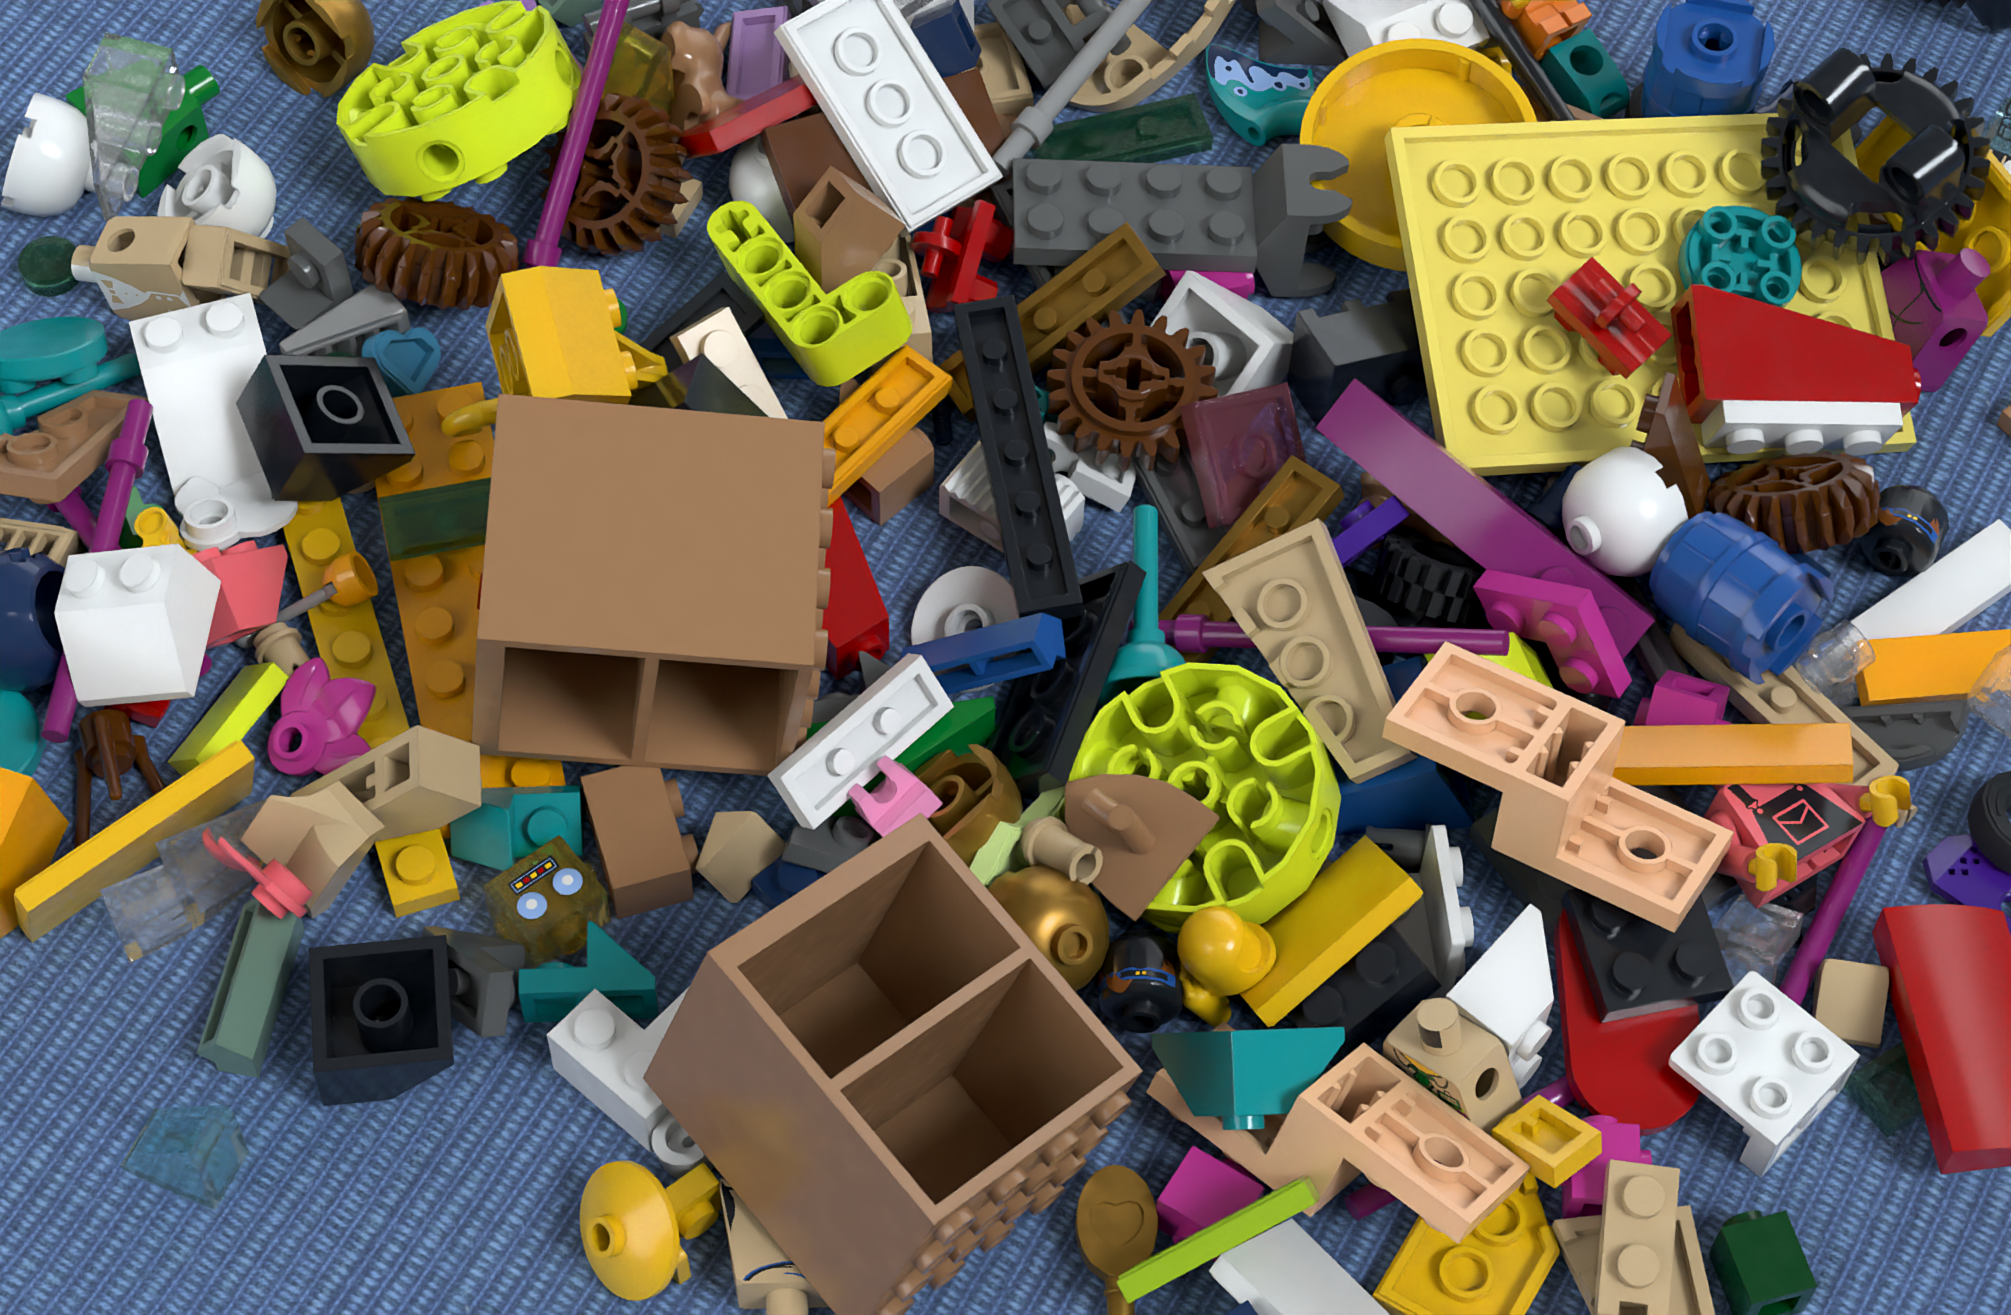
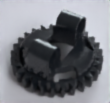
[1760,47,1991,266]

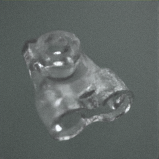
[1792,620,1876,708]

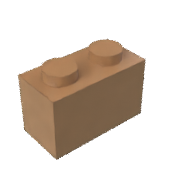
[580,765,699,920]

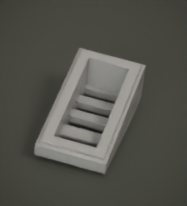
[279,283,410,357]

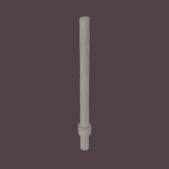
[992,0,1152,178]

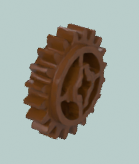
[1045,309,1218,472]

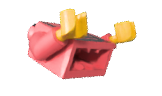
[1703,775,1912,909]

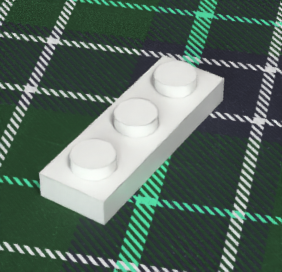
[1701,400,1903,456]
[767,653,954,830]

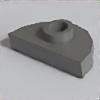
[1837,699,1970,771]
[781,815,883,873]

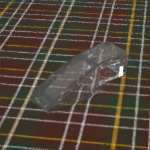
[100,793,282,963]

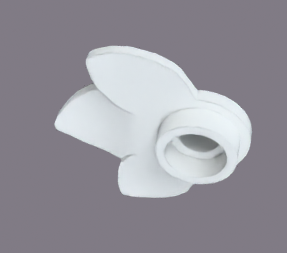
[175,471,298,552]

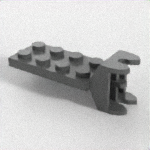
[1011,144,1353,297]

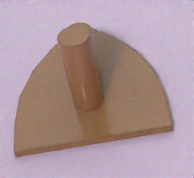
[1065,774,1220,921]

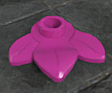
[267,657,377,777]

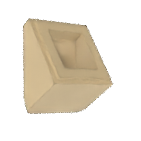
[695,811,786,903]
[1812,959,1890,1048]

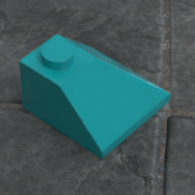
[1151,1027,1345,1130]

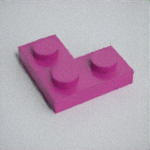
[1473,569,1632,699]

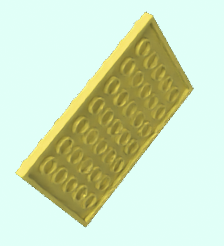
[1384,113,1917,476]

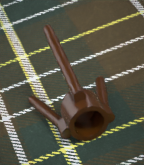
[74,709,166,849]

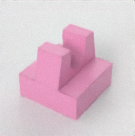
[848,755,943,837]

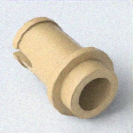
[253,622,310,688]
[1020,816,1103,885]

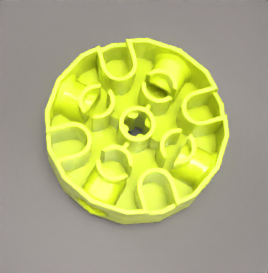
[336,1,581,202]
[1064,662,1341,934]

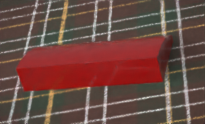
[1872,904,2011,1175]

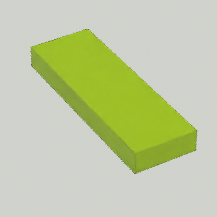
[1116,1175,1321,1304]

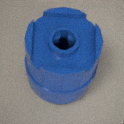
[1641,0,1775,118]
[1649,511,1834,685]

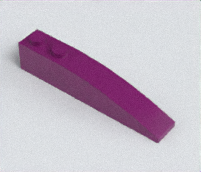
[1316,378,1655,660]

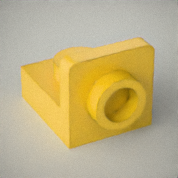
[1492,1095,1602,1188]
[665,1162,722,1285]

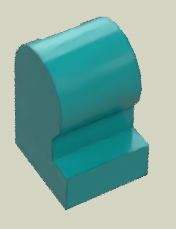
[1540,28,1630,119]

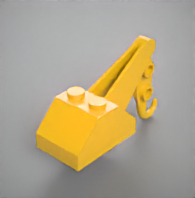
[441,266,668,437]

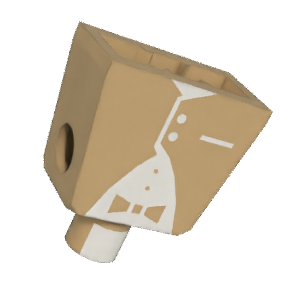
[71,216,226,321]

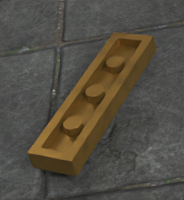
[937,222,1166,423]
[1158,455,1345,663]

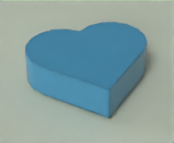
[362,327,441,397]

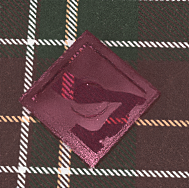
[1180,382,1307,529]

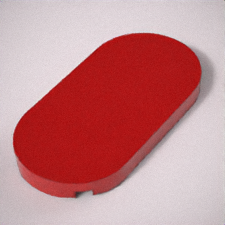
[1554,908,1701,1136]

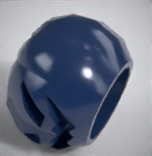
[0,547,65,692]

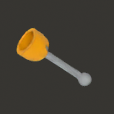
[235,550,378,649]

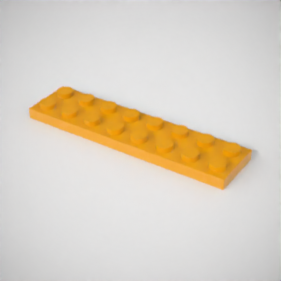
[374,382,566,839]

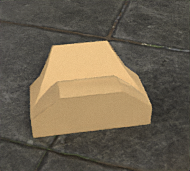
[240,780,385,919]

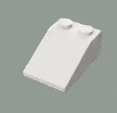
[129,293,267,498]

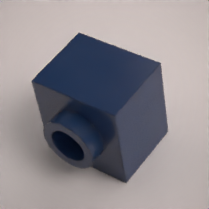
[910,0,982,78]

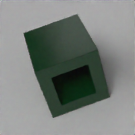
[1708,1210,1818,1315]

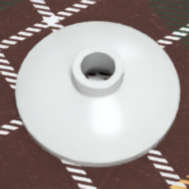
[911,566,1021,693]

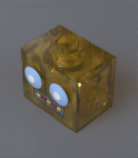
[483,835,611,969]

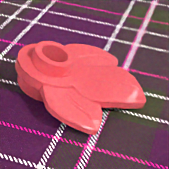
[202,827,314,920]

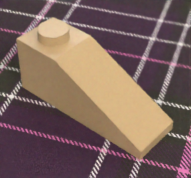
[291,725,482,842]

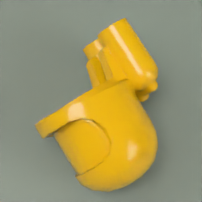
[1177,906,1276,1028]

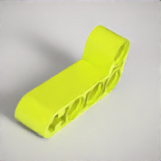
[707,201,913,387]

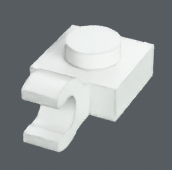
[1043,422,1137,512]

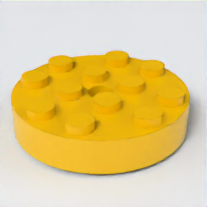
[1299,38,1537,272]

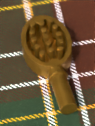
[1075,1165,1158,1315]

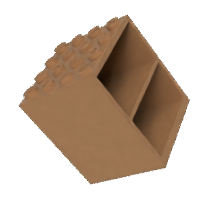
[472,394,836,776]
[643,813,1143,1315]

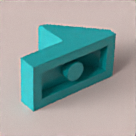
[450,785,584,871]
[518,921,659,1023]

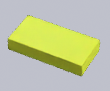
[168,662,289,776]

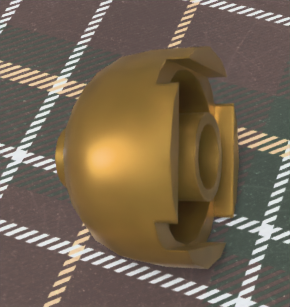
[256,0,375,97]
[914,744,1023,868]
[988,863,1109,991]

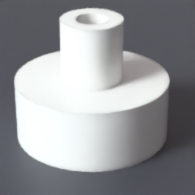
[652,1111,715,1178]

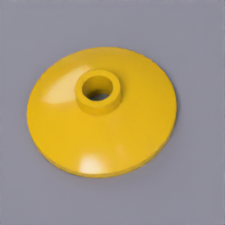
[580,1160,680,1301]

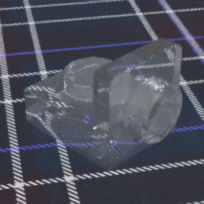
[1714,894,1804,987]

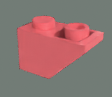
[192,540,288,650]

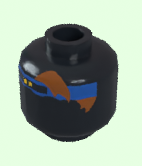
[1857,485,1949,577]
[1098,928,1184,1033]

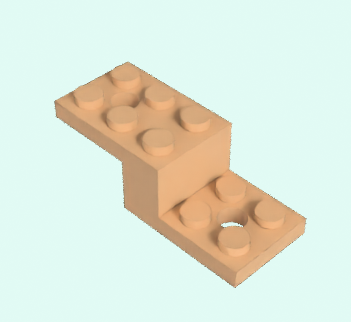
[1382,641,1734,933]
[1146,1022,1531,1244]

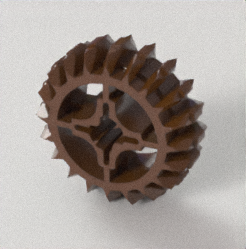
[537,93,694,257]
[354,196,519,311]
[1707,451,1880,556]

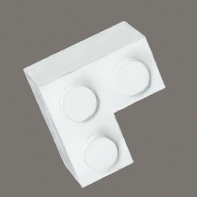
[547,986,690,1152]

